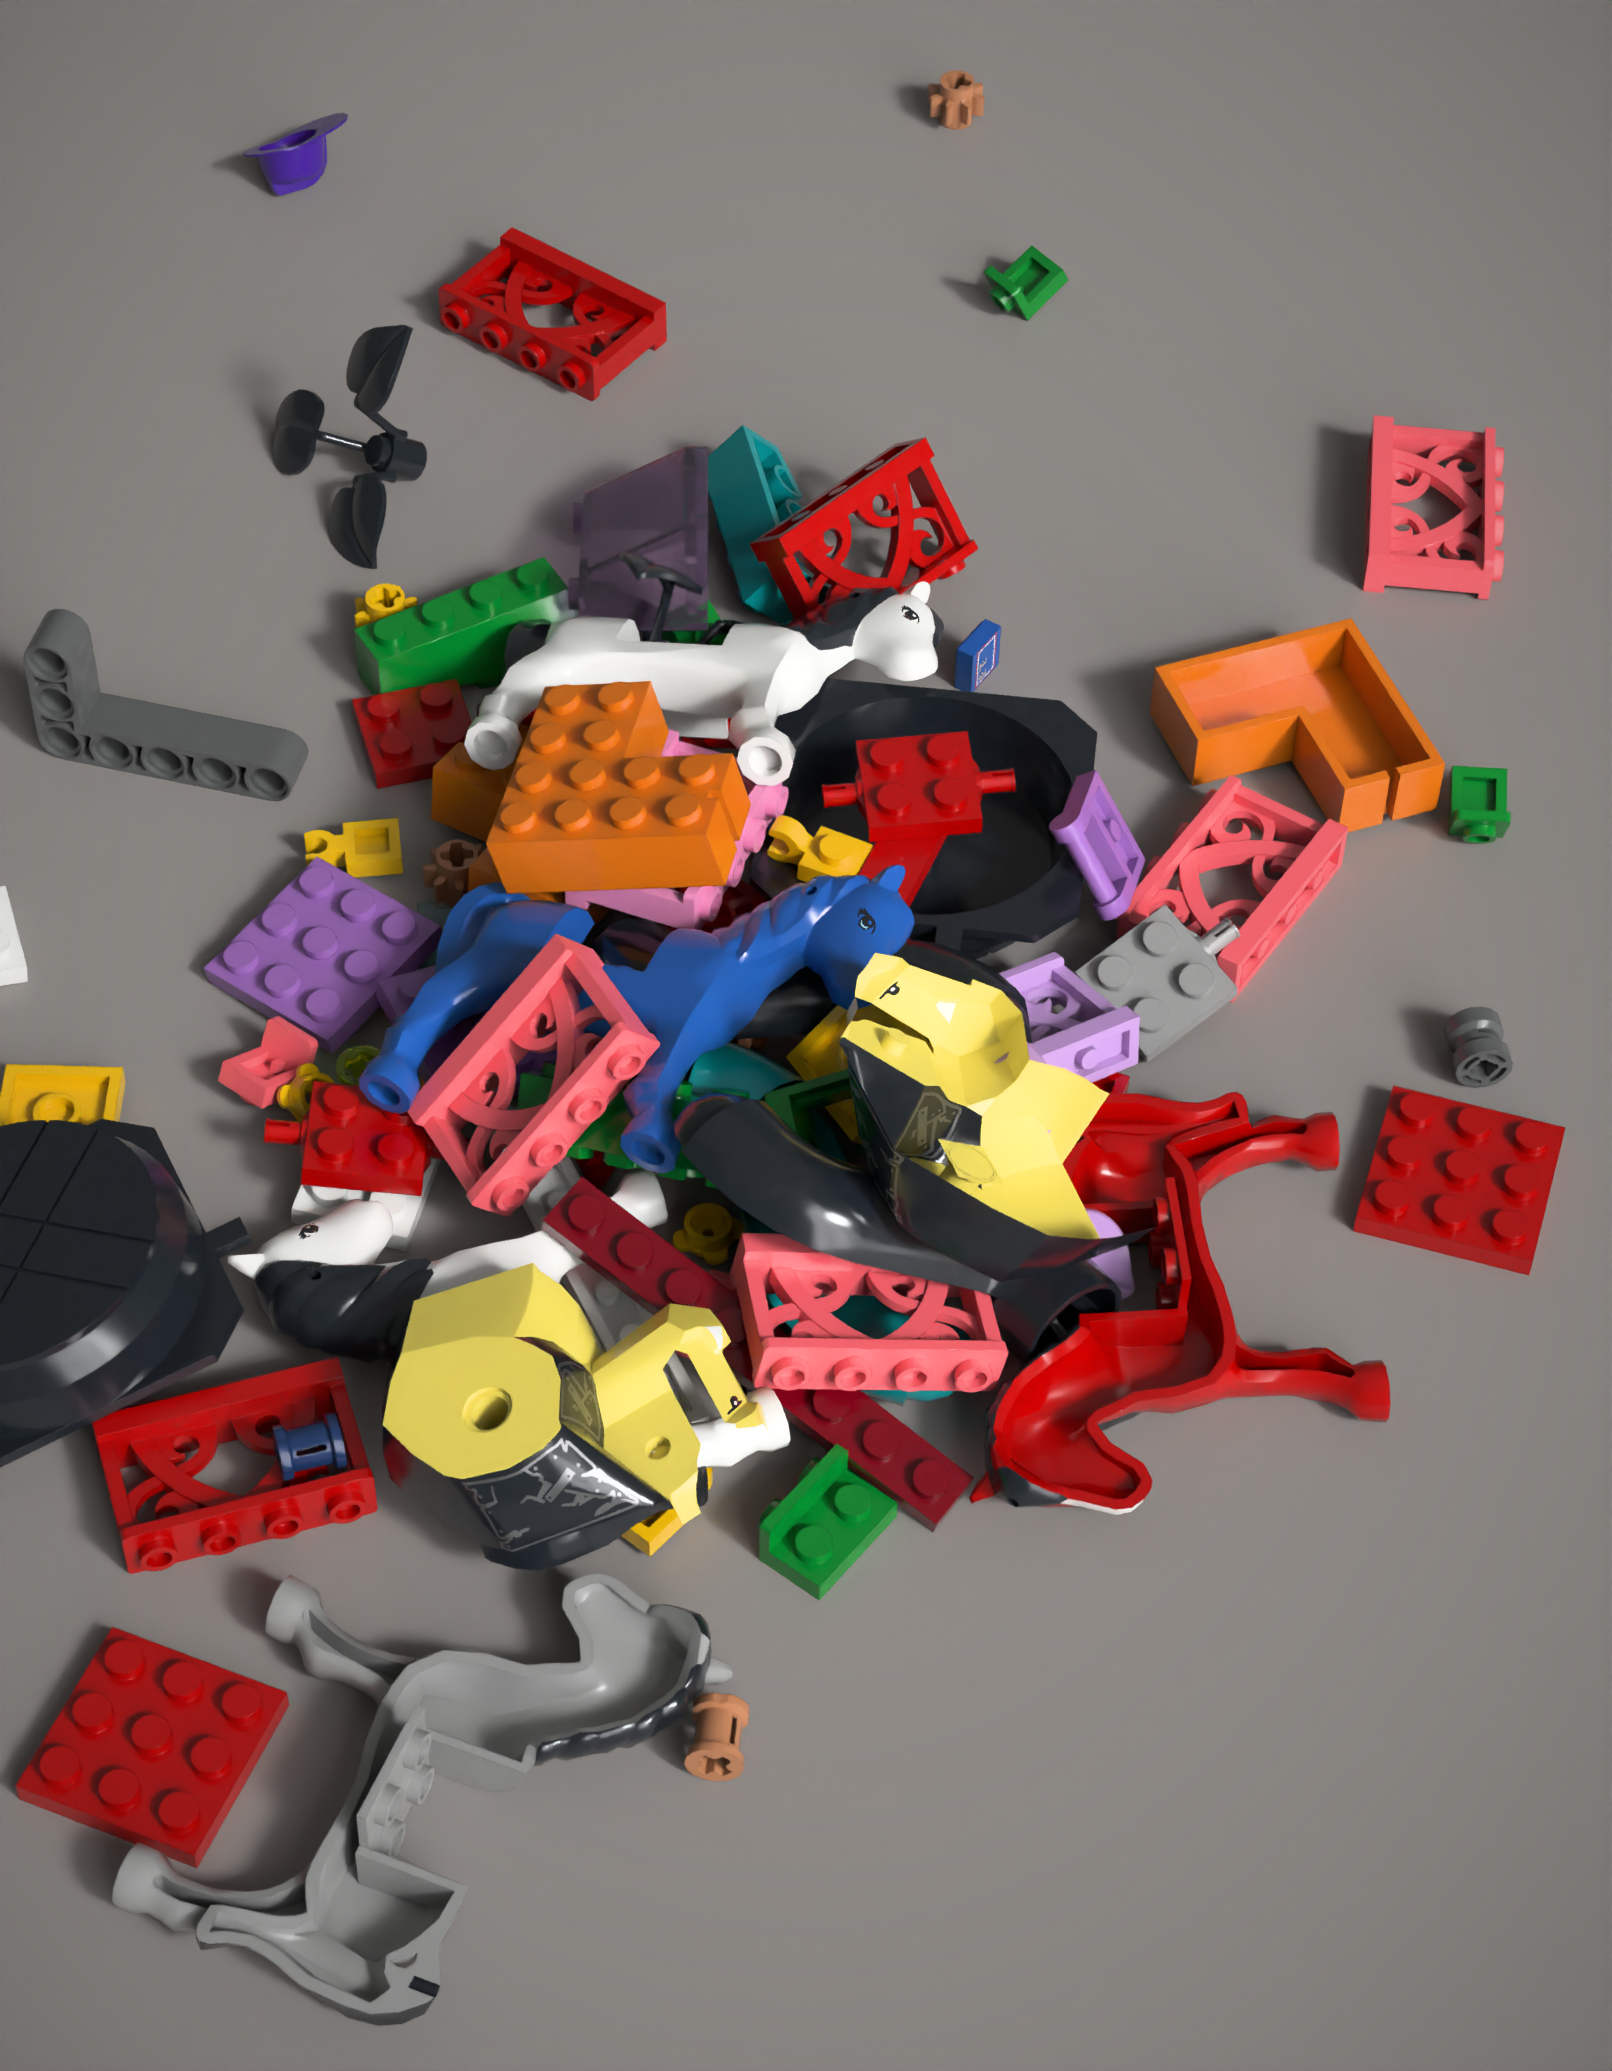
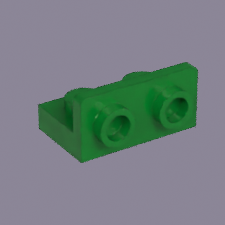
[757,1444,898,1600]

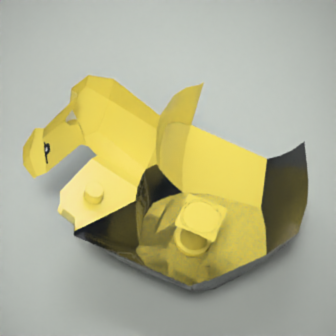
[839,953,1155,1282]
[382,1263,768,1553]

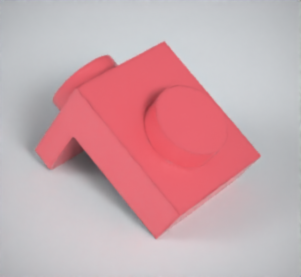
[218,1016,318,1109]

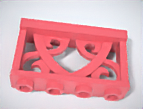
[1363,415,1504,600]
[1114,775,1348,1003]
[407,933,660,1217]
[729,1233,1008,1393]

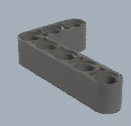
[23,609,309,801]

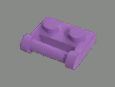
[1049,770,1146,921]

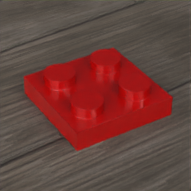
[352,679,472,789]

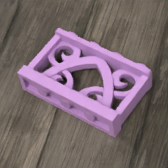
[999,952,1140,1083]

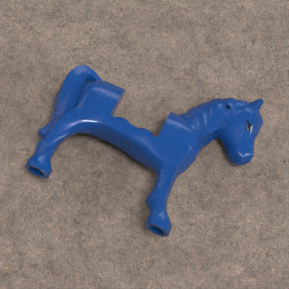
[359,865,915,1173]

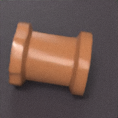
[684,1693,749,1781]

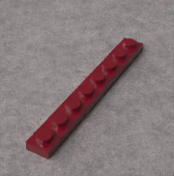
[542,1177,974,1532]

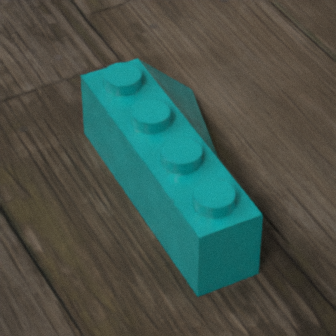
[700,425,832,624]

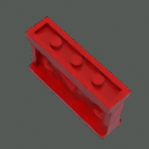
[438,227,667,401]
[750,437,979,619]
[92,1357,378,1574]

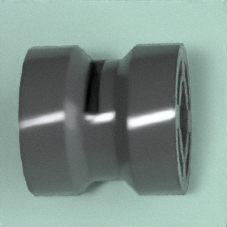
[1444,1007,1513,1088]

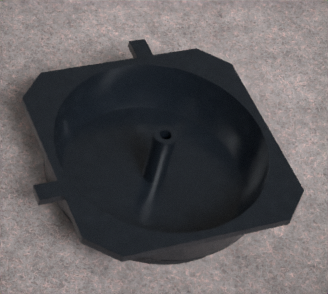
[737,678,1097,959]
[0,1119,252,1468]

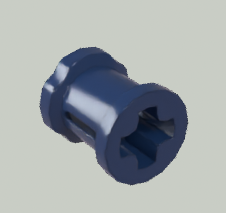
[271,1412,347,1481]

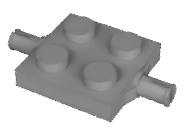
[1075,904,1241,1063]

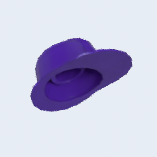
[243,113,348,195]

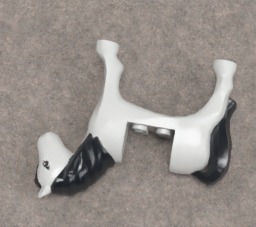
[464,581,944,786]
[228,1168,791,1570]

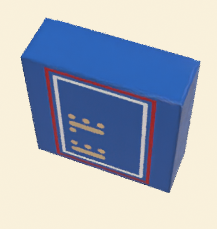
[954,619,1001,692]

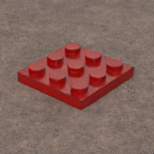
[1353,1085,1566,1275]
[15,1627,289,1868]

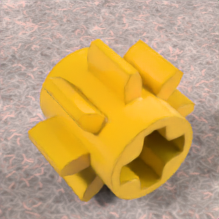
[354,583,418,629]

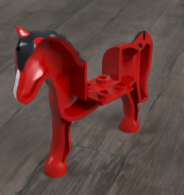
[969,1092,1391,1515]

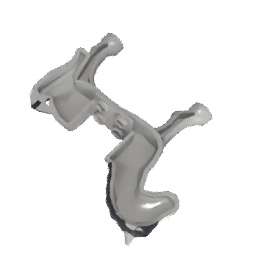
[112,1572,733,2026]

